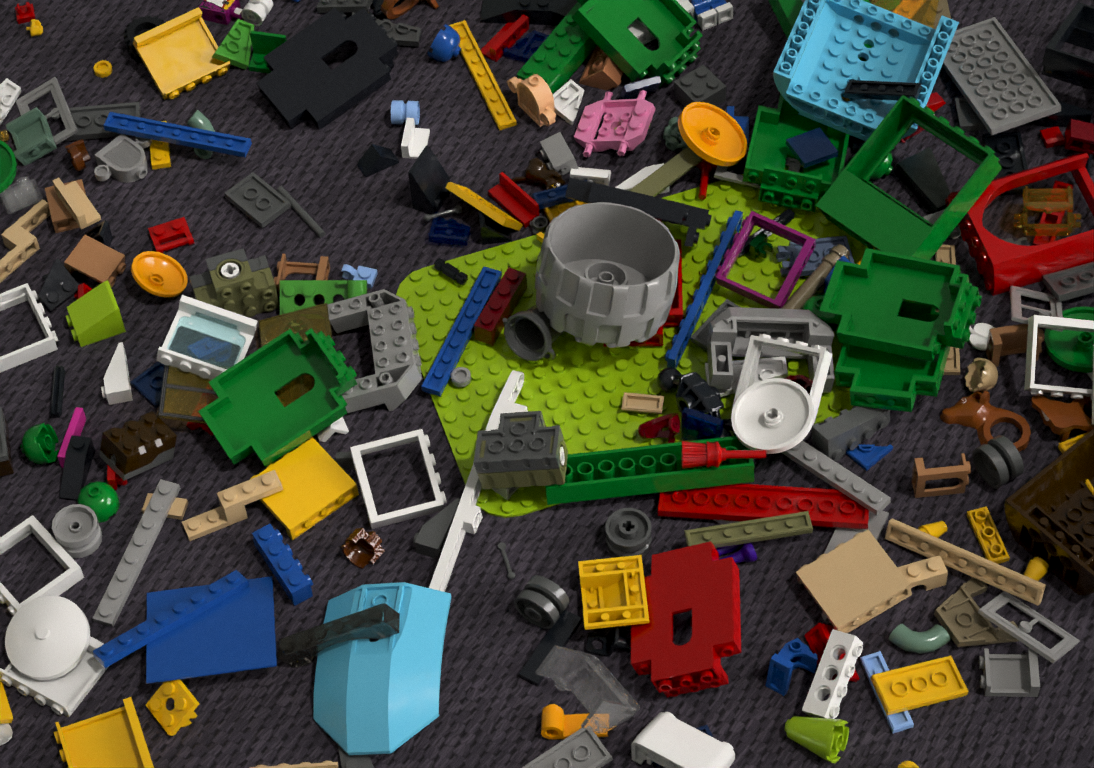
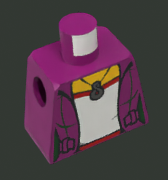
[199,0,243,25]

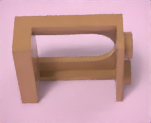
[274,254,330,299]
[912,453,971,498]

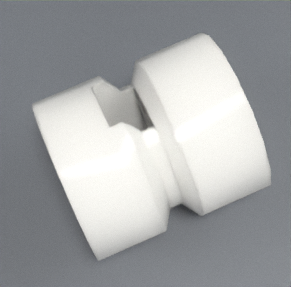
[241,0,273,26]

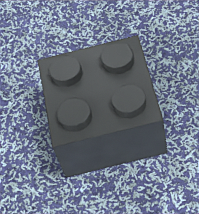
[674,65,726,107]

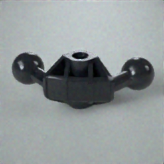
[657,367,732,439]

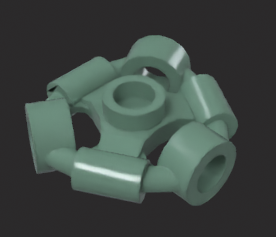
[663,117,688,151]

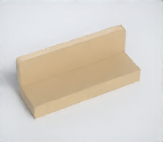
[52,178,101,230]

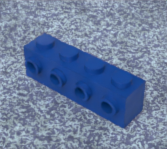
[252,524,313,606]

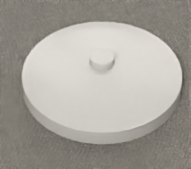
[731,378,814,454]
[5,596,90,680]

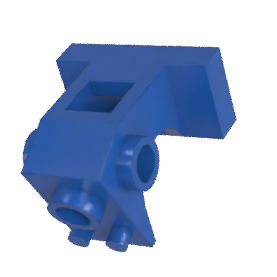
[765,638,818,696]

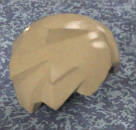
[964,358,998,392]

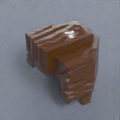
[342,528,385,569]

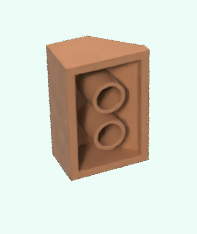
[579,45,624,90]

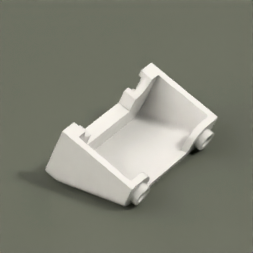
[631,712,735,768]

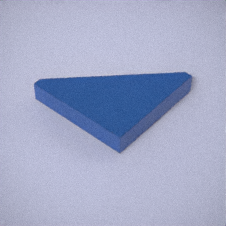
[846,444,893,471]

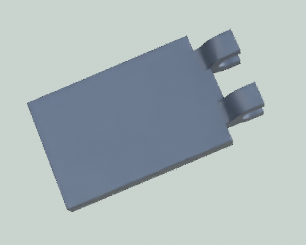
[776,236,855,277]

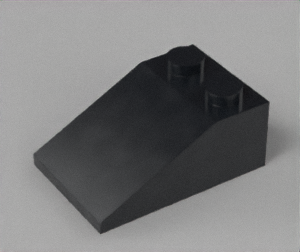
[408,146,451,215]

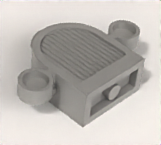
[94,134,152,183]

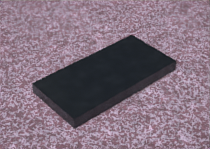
[982,132,1032,196]

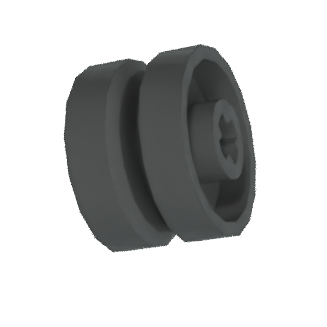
[972,435,1024,489]
[605,508,652,558]
[514,575,570,629]

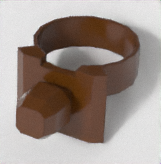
[65,139,91,172]

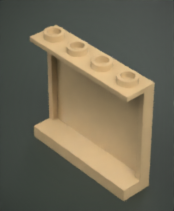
[796,530,912,633]

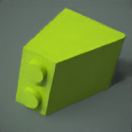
[65,280,126,347]

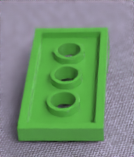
[280,280,367,320]

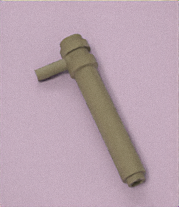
[780,244,850,310]

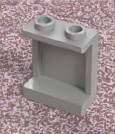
[979,648,1040,697]

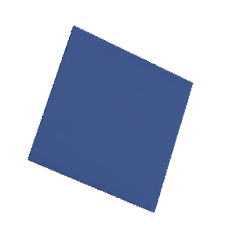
[146,576,277,684]

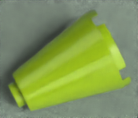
[785,716,849,763]

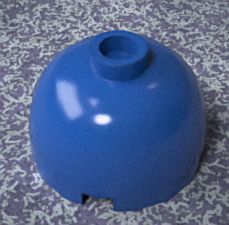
[427,24,462,62]

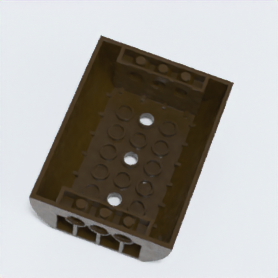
[1005,429,1094,595]

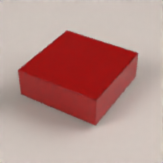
[1039,126,1065,148]

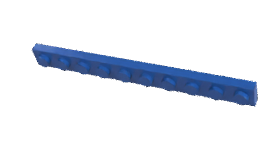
[665,210,743,369]

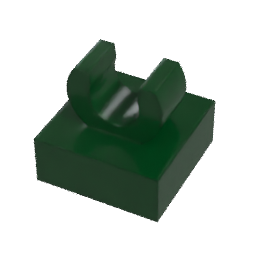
[749,232,773,259]

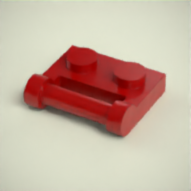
[148,217,195,253]

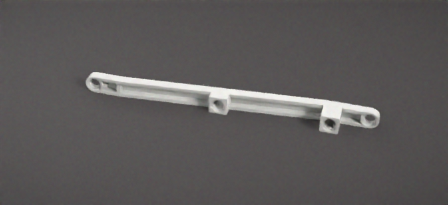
[429,370,528,592]

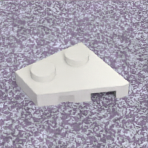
[553,79,584,125]

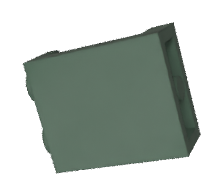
[5,107,57,166]

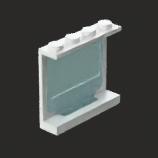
[156,295,258,380]

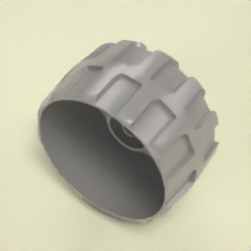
[535,202,680,348]

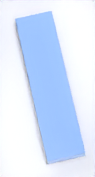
[860,651,914,733]

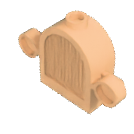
[507,74,556,127]

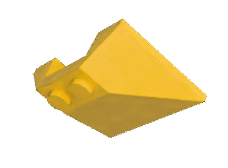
[578,555,649,630]

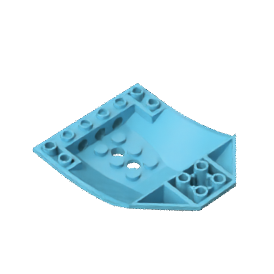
[313,582,452,755]

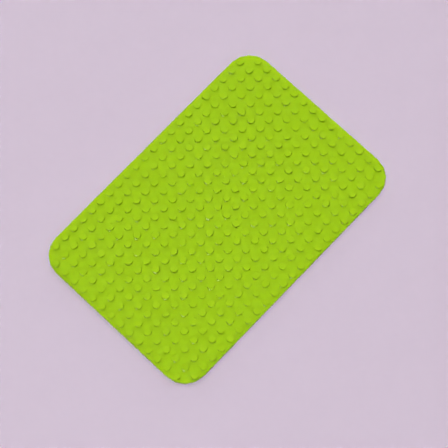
[396,165,888,518]

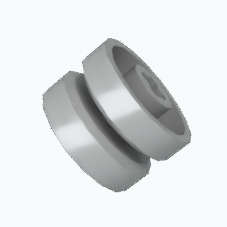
[52,504,102,558]

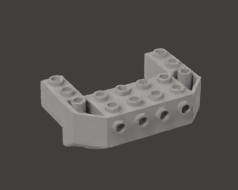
[327,289,422,413]
[706,307,835,393]

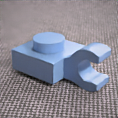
[341,264,378,289]

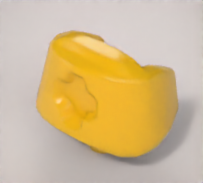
[26,19,43,37]

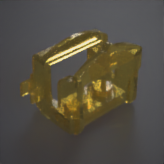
[1014,186,1081,236]

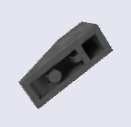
[413,498,460,560]

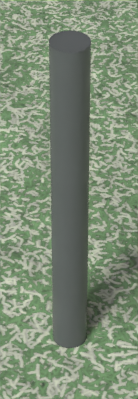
[277,186,326,238]

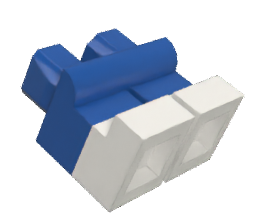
[691,0,733,31]

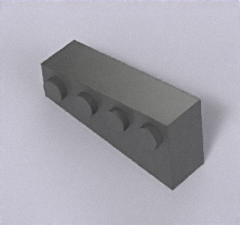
[812,406,890,461]

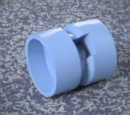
[391,100,420,125]

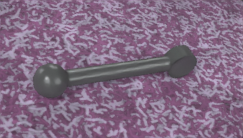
[424,206,462,221]
[498,542,515,580]

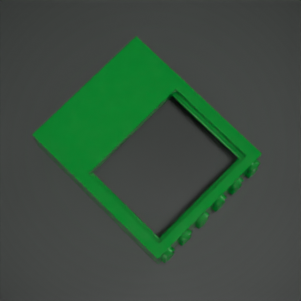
[815,95,1002,260]

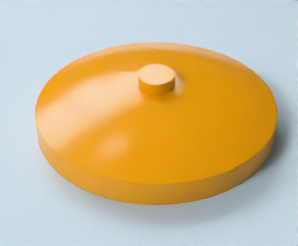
[678,102,747,166]

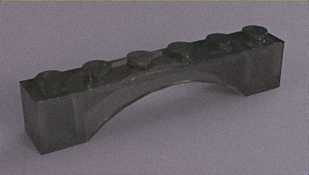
[278,603,400,668]

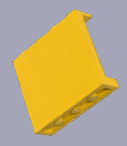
[133,7,231,100]
[250,437,359,540]
[54,697,154,768]

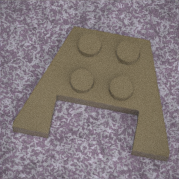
[934,577,1019,647]

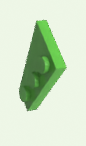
[212,19,255,70]

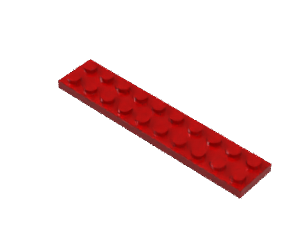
[658,484,869,529]

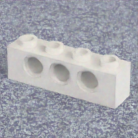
[802,629,863,719]

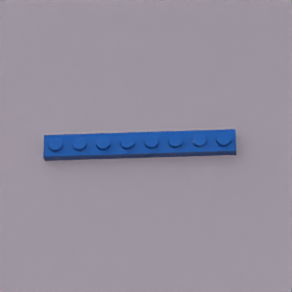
[103,112,252,158]
[421,267,502,397]
[93,570,249,668]

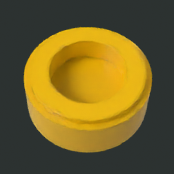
[93,60,113,78]

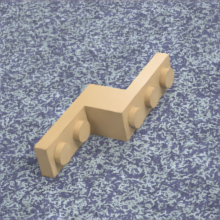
[0,199,51,283]
[182,470,283,541]

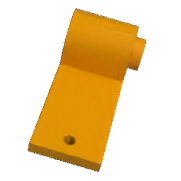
[541,704,608,740]

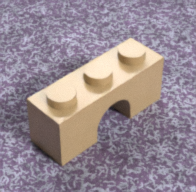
[897,555,948,591]

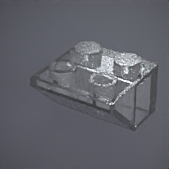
[0,176,44,215]

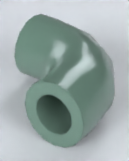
[186,110,215,159]
[889,624,950,654]

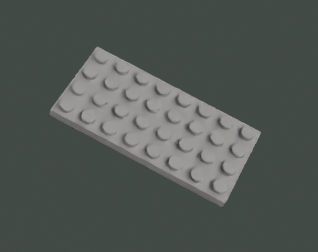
[942,17,1061,135]

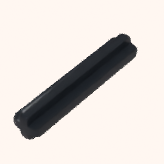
[50,366,65,418]

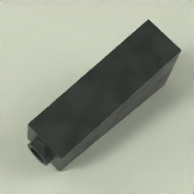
[896,147,950,214]

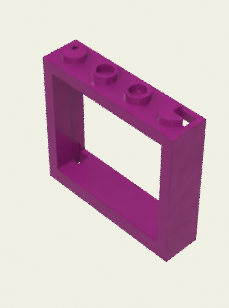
[715,211,816,309]

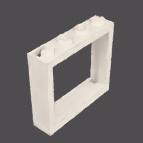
[0,283,59,373]
[1024,315,1094,400]
[732,334,832,425]
[350,429,447,529]
[0,515,84,616]

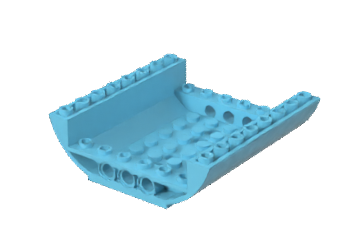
[773,0,959,141]

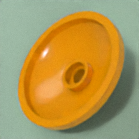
[131,251,188,297]

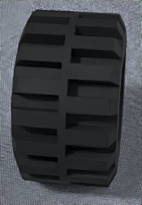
[124,15,166,64]

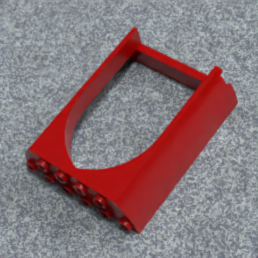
[945,153,1094,296]

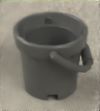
[502,305,565,361]

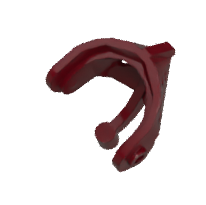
[638,413,681,443]

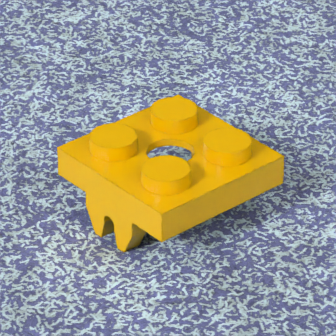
[146,679,200,736]

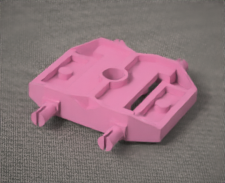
[574,90,655,157]

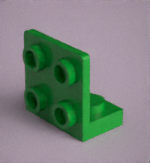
[248,31,287,74]

